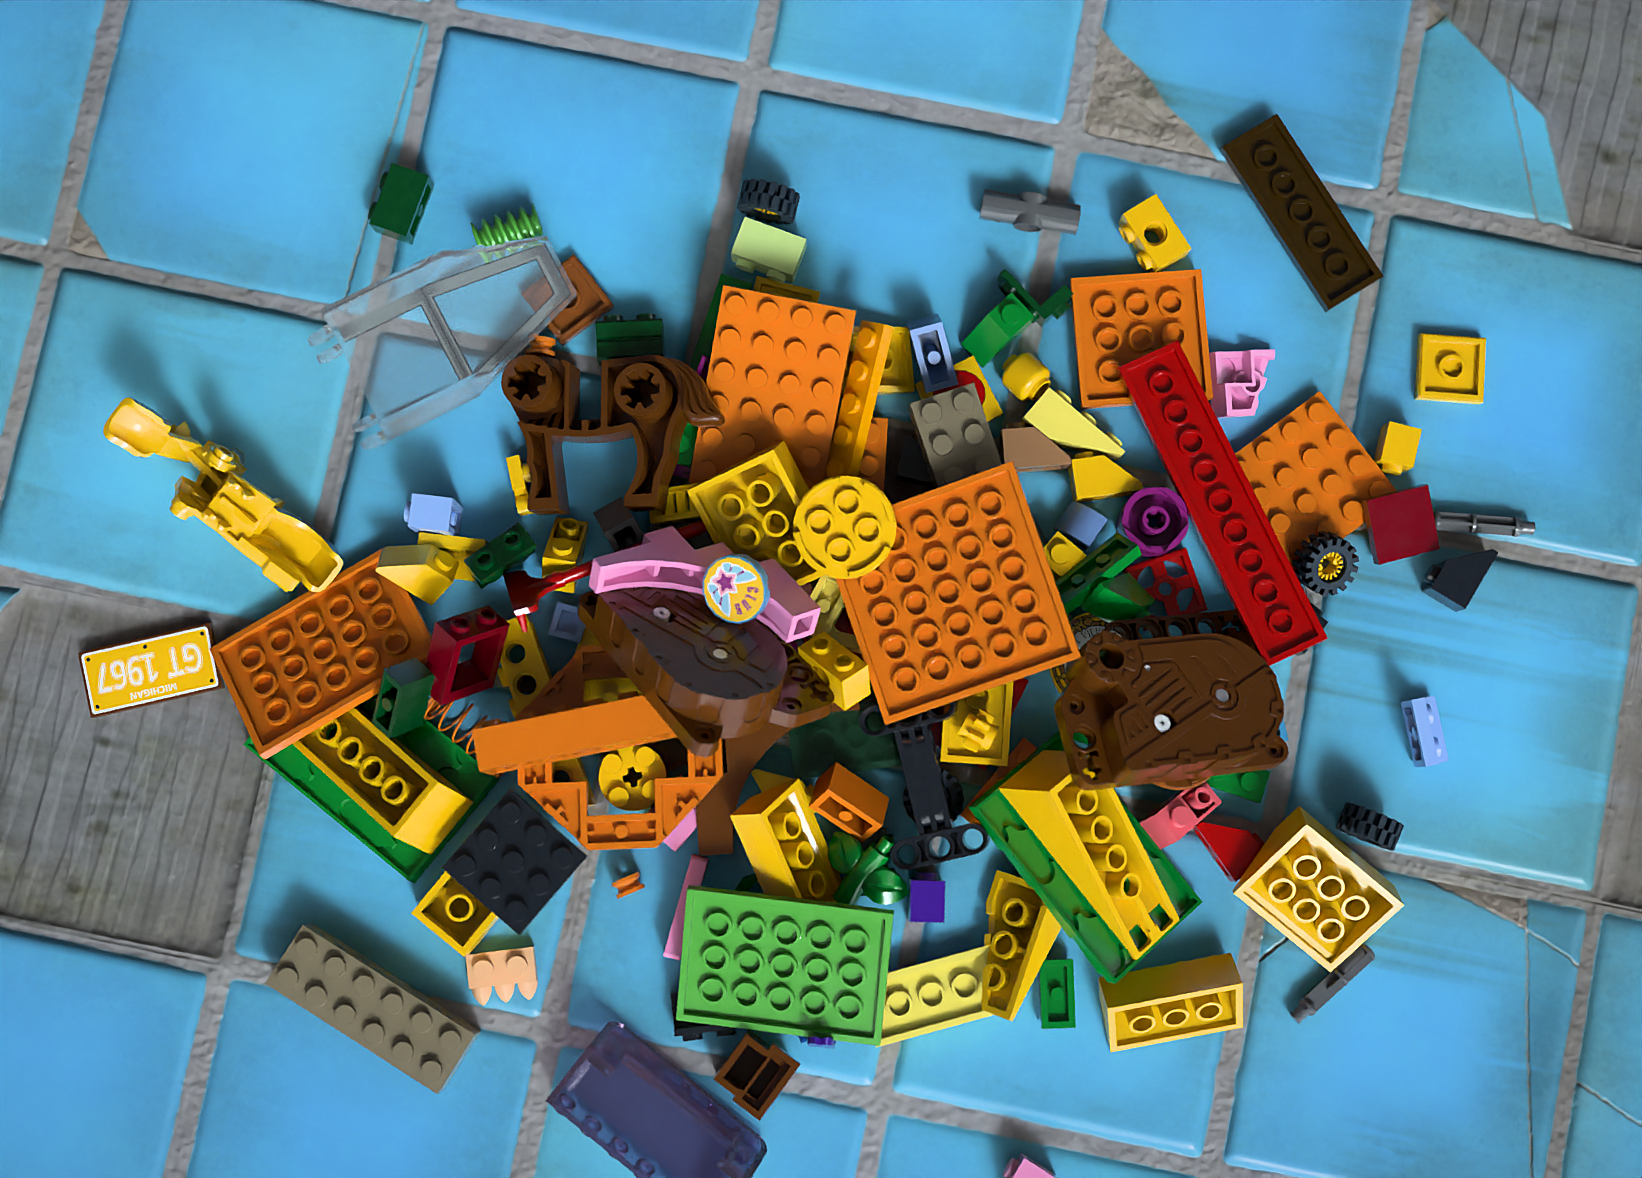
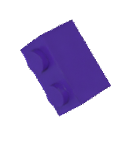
[907,872,945,923]

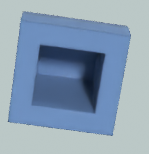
[1053,501,1108,550]

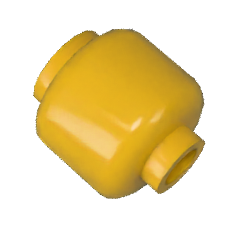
[1002,352,1051,401]

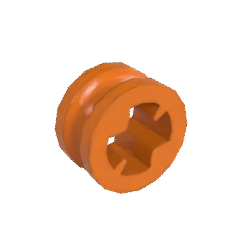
[525,336,556,358]
[611,872,645,899]

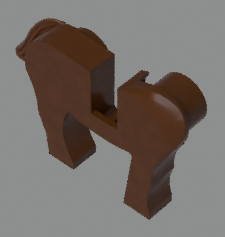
[501,355,725,515]

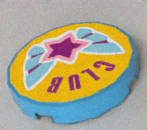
[703,554,770,624]

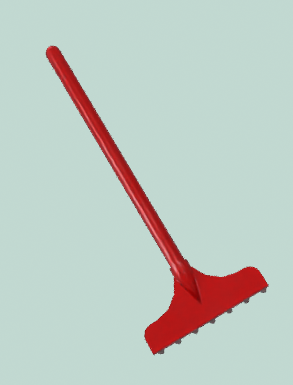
[503,520,708,632]

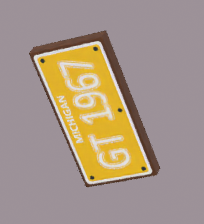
[78,623,225,718]

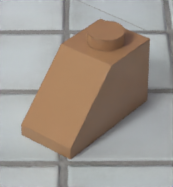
[999,423,1071,473]

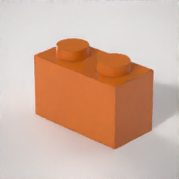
[809,762,889,843]

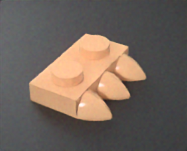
[466,946,538,1006]

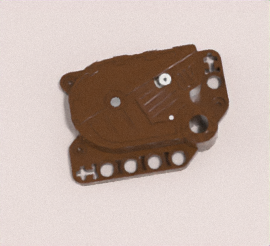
[577,587,835,757]
[1054,610,1289,791]

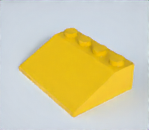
[687,440,824,586]
[1233,806,1404,973]

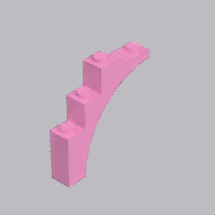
[589,526,821,643]

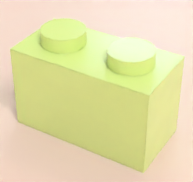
[731,217,806,284]

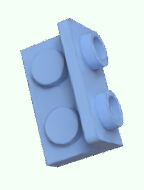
[1401,696,1449,767]

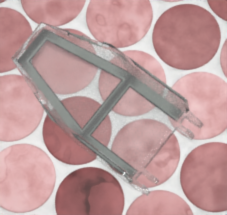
[308,236,577,450]

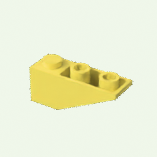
[1021,387,1125,460]

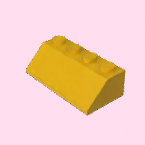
[730,778,842,903]
[1098,953,1243,1052]

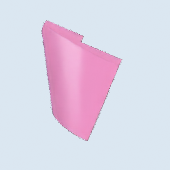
[1209,349,1275,418]

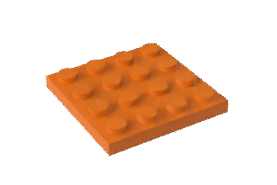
[1069,269,1213,409]
[1235,391,1397,570]

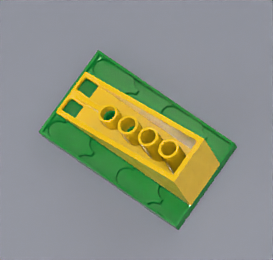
[243,694,500,884]
[968,731,1202,984]

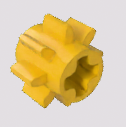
[957,709,999,752]

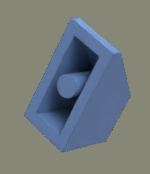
[907,314,958,393]

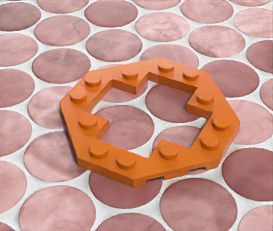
[518,645,724,850]

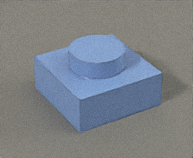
[548,602,586,643]

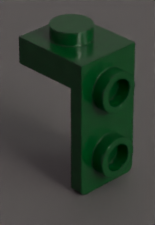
[997,269,1074,327]

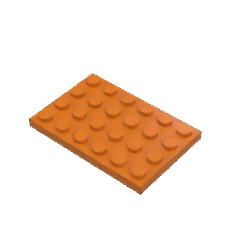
[689,285,857,489]
[209,548,432,760]

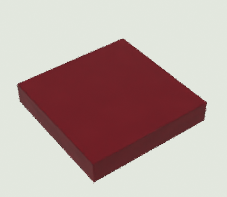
[1362,484,1440,565]

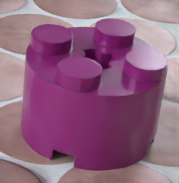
[1116,487,1189,558]

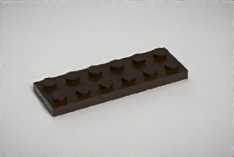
[1220,114,1383,313]

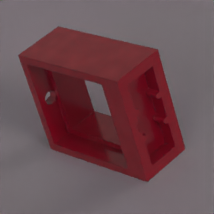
[425,605,510,706]

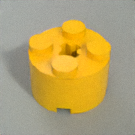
[599,744,669,811]

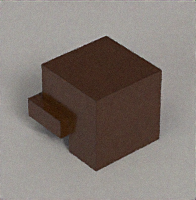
[713,1029,801,1121]

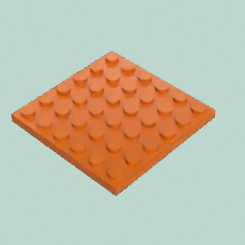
[836,461,1081,725]

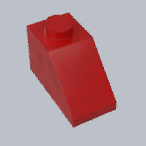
[1192,822,1264,882]

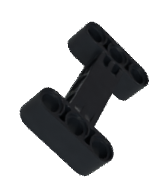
[859,701,990,870]

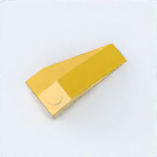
[981,870,1061,1021]

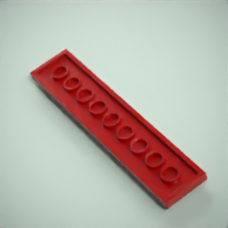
[1117,340,1328,666]

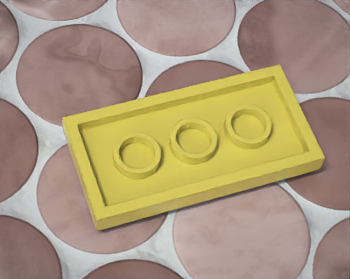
[876,945,994,1047]

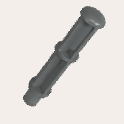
[1433,511,1535,537]
[1289,944,1375,1024]

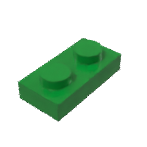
[1038,958,1076,1029]

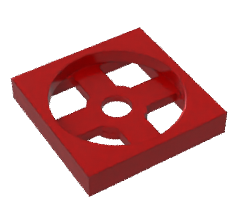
[1122,547,1208,631]

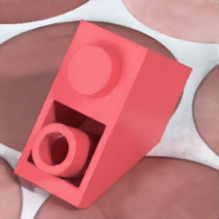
[1139,782,1222,850]

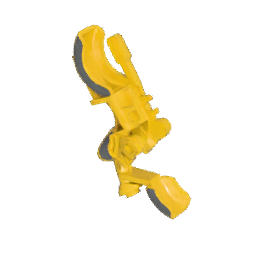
[103,397,343,592]

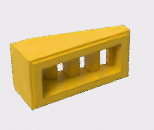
[649,482,701,525]

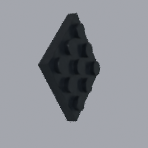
[442,789,588,935]

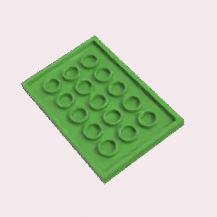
[676,885,894,1046]

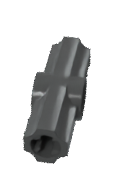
[979,189,1081,235]

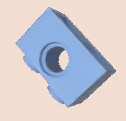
[404,493,463,536]

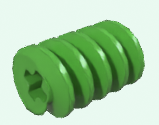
[471,203,544,261]

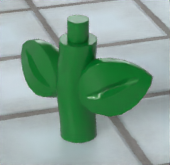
[828,832,909,905]

